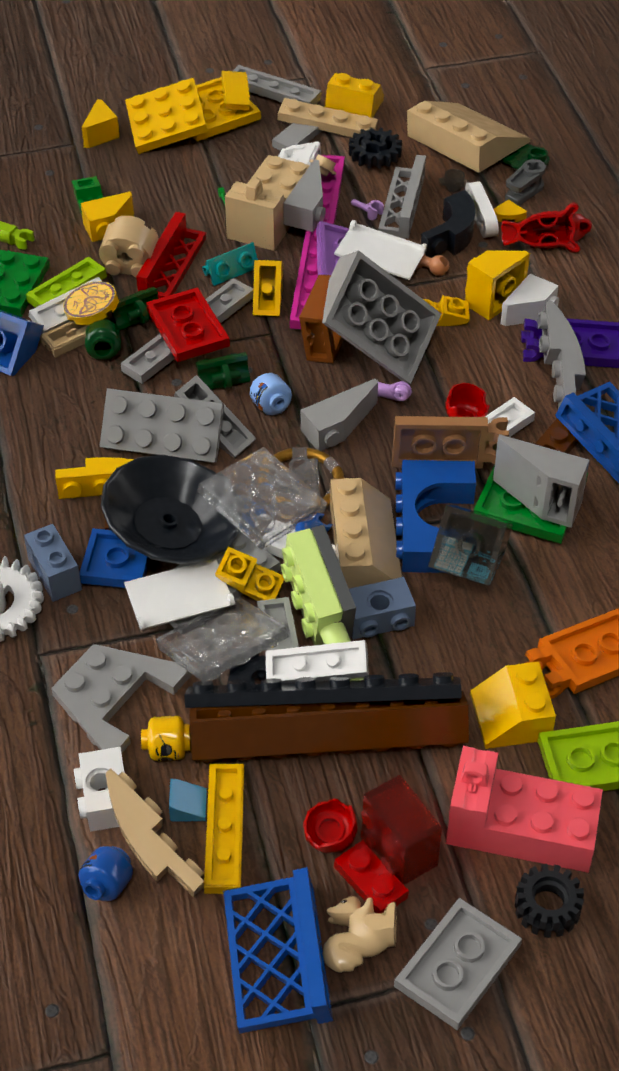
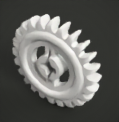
[0,556,44,642]

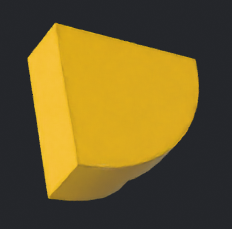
[494,200,527,222]

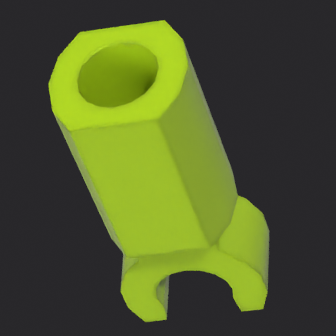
[0,221,35,250]

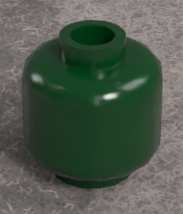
[85,319,121,361]

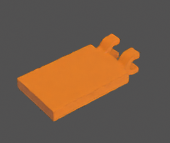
[525,608,619,699]

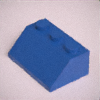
[0,310,44,376]

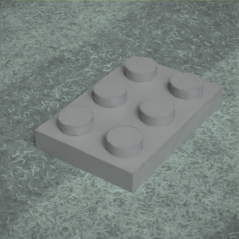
[394,898,522,1031]

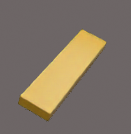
[204,764,245,894]

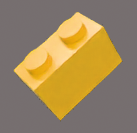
[325,73,384,118]
[465,250,530,320]
[470,661,556,749]

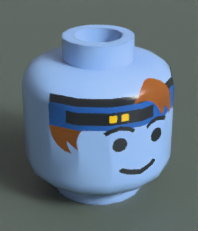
[250,373,292,416]

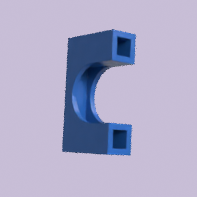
[395,460,480,573]

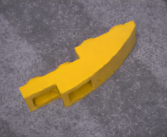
[55,457,134,499]

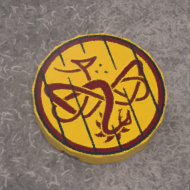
[63,281,119,325]

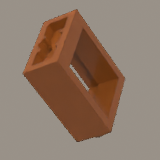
[299,275,344,363]

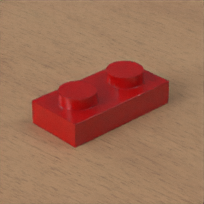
[334,841,409,913]

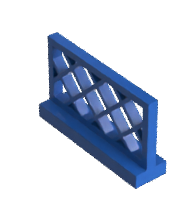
[555,381,619,483]
[223,867,333,1033]

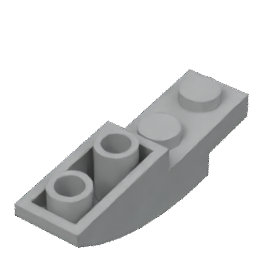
[537,301,586,409]

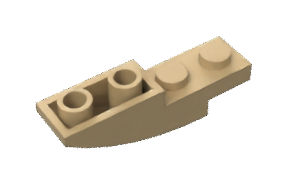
[106,768,204,898]

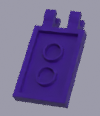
[521,318,619,368]

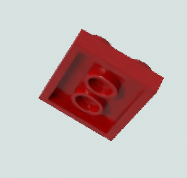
[146,287,230,362]

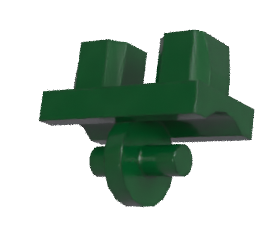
[111,287,158,330]
[196,352,251,389]

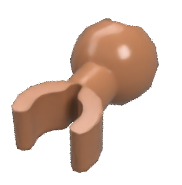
[416,254,450,276]

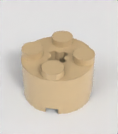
[99,216,159,277]

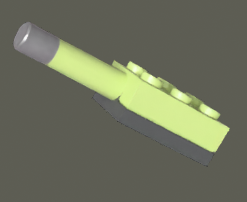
[281,525,364,681]

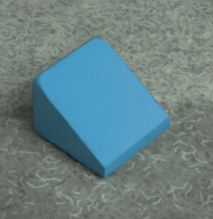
[169,779,207,821]

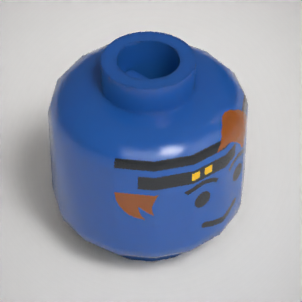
[78,846,133,901]

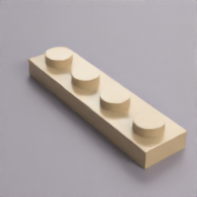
[277,98,378,138]

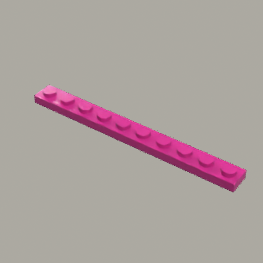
[290,155,345,329]

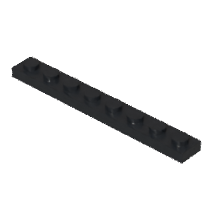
[184,672,462,708]

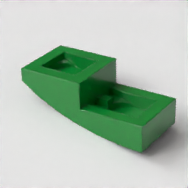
[72,176,103,215]

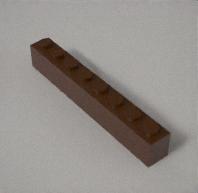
[189,691,469,763]

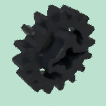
[349,127,402,169]

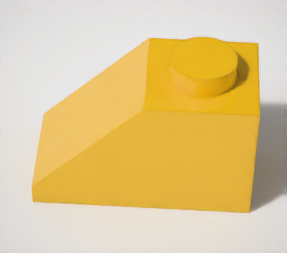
[81,191,134,242]
[253,260,283,316]

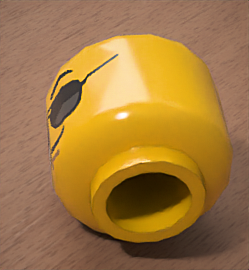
[141,716,191,761]

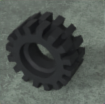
[514,864,584,938]

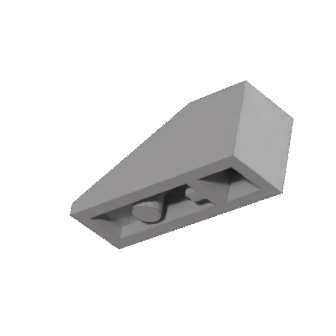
[283,159,326,232]
[174,375,256,458]
[301,379,378,451]

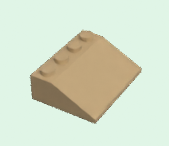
[407,101,530,173]

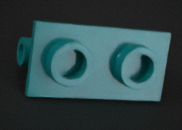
[202,242,258,286]

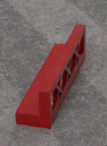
[136,212,206,299]

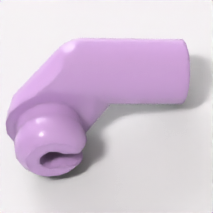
[378,381,412,401]

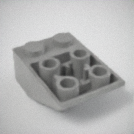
[493,434,590,528]

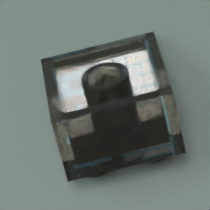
[428,505,513,586]

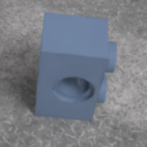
[24,524,82,602]
[349,577,416,640]

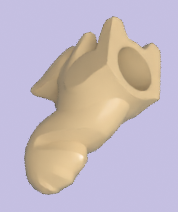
[322,896,397,973]

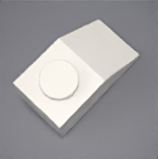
[500,274,559,326]

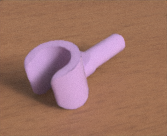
[351,199,384,220]

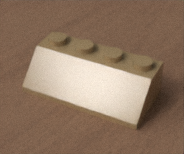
[330,478,402,589]

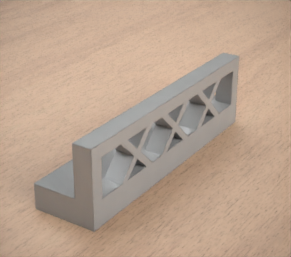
[378,155,426,239]

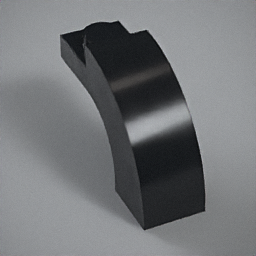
[421,189,476,258]

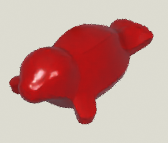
[501,203,592,253]

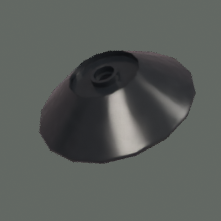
[100,455,242,564]

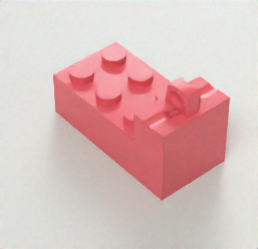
[446,746,603,873]

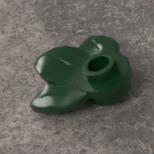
[501,144,550,169]

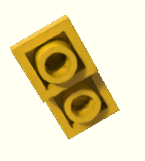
[222,71,250,111]
[423,295,470,326]
[215,546,284,601]

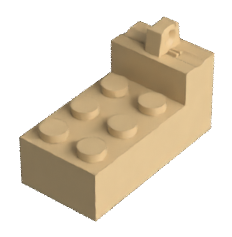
[225,155,310,251]

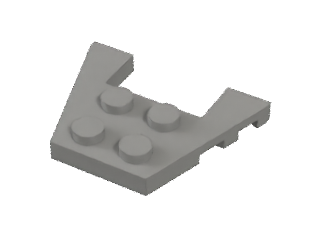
[51,644,192,753]

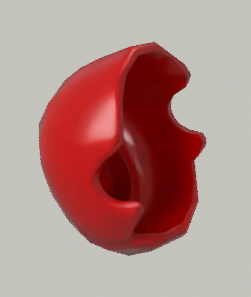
[445,382,490,417]
[303,798,358,854]

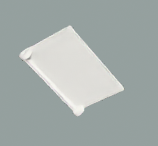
[334,220,427,280]
[124,558,235,630]

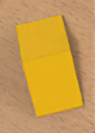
[82,99,120,148]

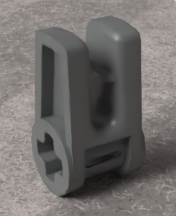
[505,159,546,206]

